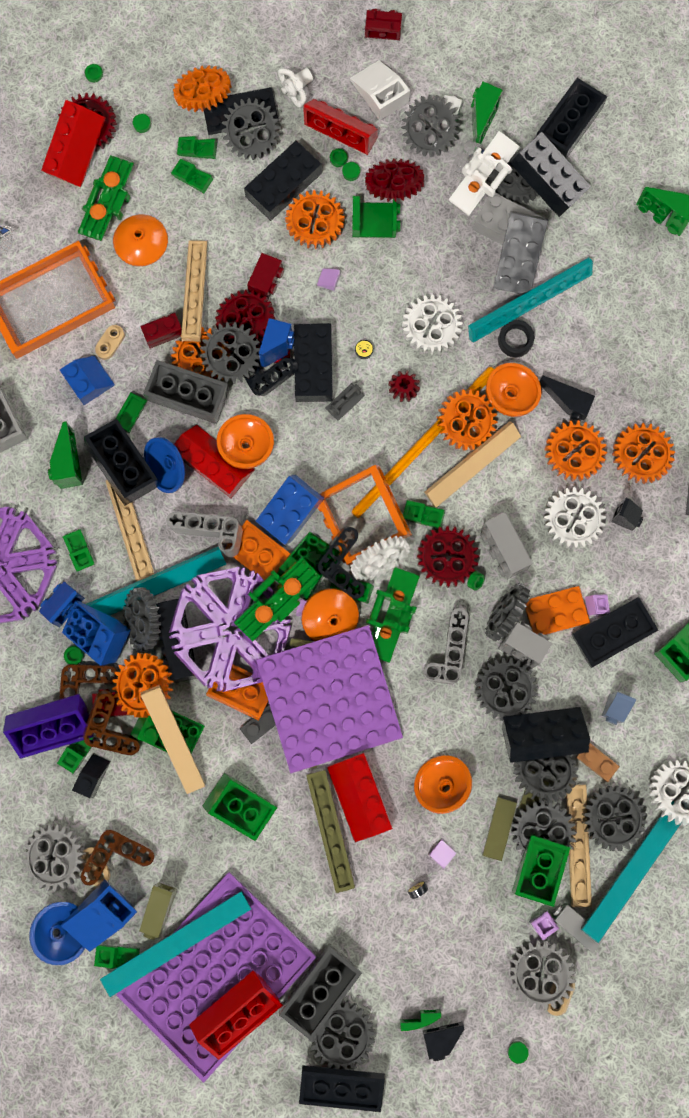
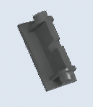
[325,383,365,421]

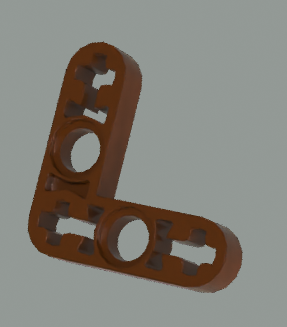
[59,665,118,700]
[83,690,140,756]
[80,830,154,886]

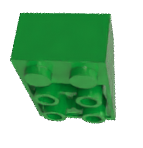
[636,187,689,236]
[276,531,341,600]
[654,622,689,683]
[130,710,205,754]

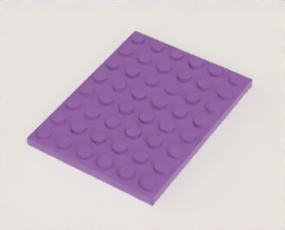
[116,872,317,1083]

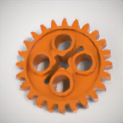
[173,65,232,112]
[285,190,344,249]
[171,327,232,380]
[437,389,498,451]
[544,420,607,482]
[612,423,675,484]
[112,653,173,718]

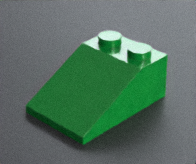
[471,81,503,152]
[48,421,83,489]
[202,772,277,841]
[512,835,571,907]

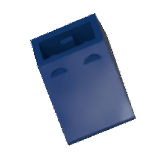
[62,601,130,666]
[61,879,137,952]

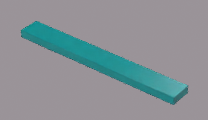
[468,258,593,343]
[86,546,226,616]
[580,801,682,943]
[100,891,252,997]

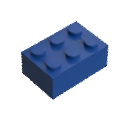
[256,475,324,545]

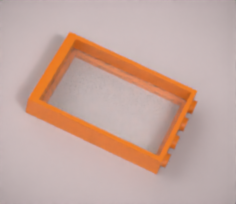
[0,241,116,359]

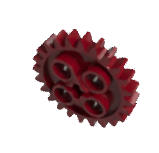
[57,93,117,152]
[365,158,425,202]
[215,289,276,344]
[416,526,479,588]

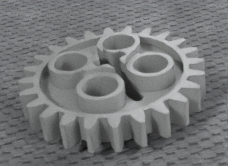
[22,824,86,891]
[509,941,576,1010]

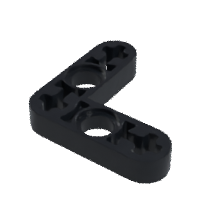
[234,348,298,396]
[316,527,365,599]

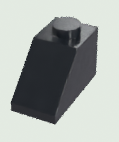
[611,497,643,531]
[72,754,111,799]
[423,1022,465,1061]

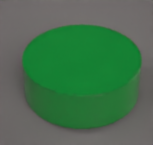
[84,64,103,83]
[132,114,151,133]
[329,148,348,167]
[342,162,360,181]
[467,571,485,591]
[64,646,84,665]
[507,1041,529,1064]

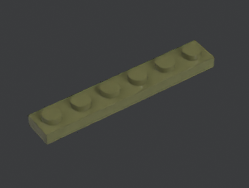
[306,770,355,893]

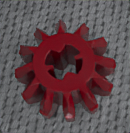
[388,370,420,402]

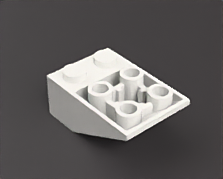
[350,60,410,121]

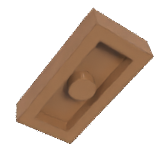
[576,743,620,782]

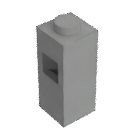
[552,903,606,953]

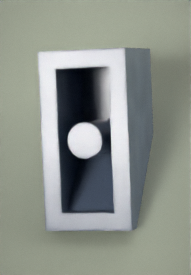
[602,692,636,725]

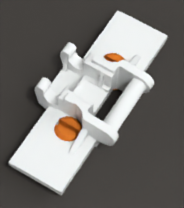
[449,131,520,216]

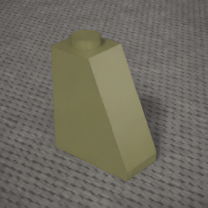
[139,882,177,940]

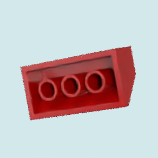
[41,99,106,188]
[303,99,378,155]
[174,425,255,499]
[327,753,393,842]
[189,970,283,1060]

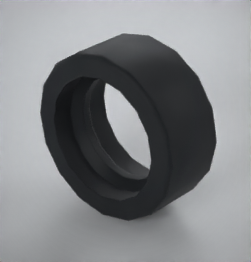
[498,320,535,358]

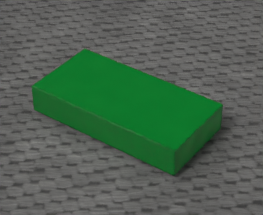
[115,392,148,434]

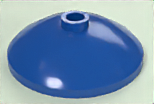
[143,437,185,493]
[29,902,85,965]

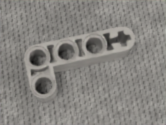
[166,512,243,557]
[423,608,468,684]

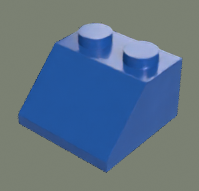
[259,318,295,367]
[60,356,115,405]
[39,582,85,628]

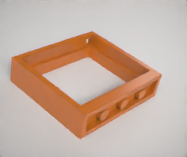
[318,465,412,565]

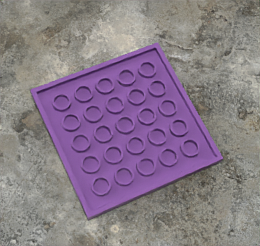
[256,625,403,774]

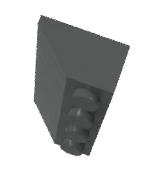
[143,360,228,424]
[279,943,362,1041]

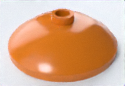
[113,214,168,266]
[486,363,541,417]
[217,414,274,469]
[301,588,359,642]
[414,755,472,814]

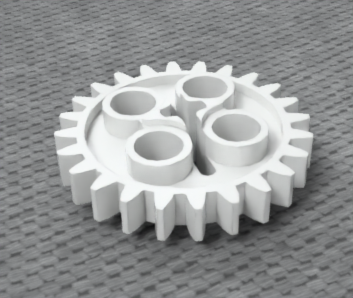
[402,294,463,355]
[543,487,606,549]
[350,536,410,581]
[648,760,689,826]

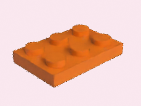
[225,520,291,580]
[525,586,590,635]
[206,664,269,721]

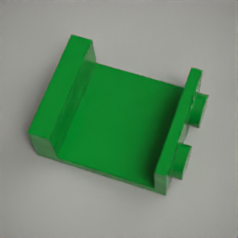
[352,196,400,238]

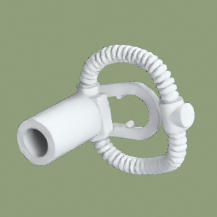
[278,68,313,107]

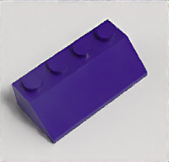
[3,694,94,759]

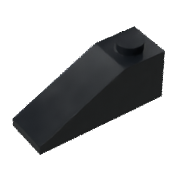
[539,375,595,421]

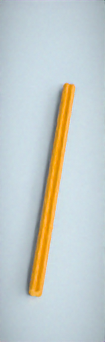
[352,367,494,518]

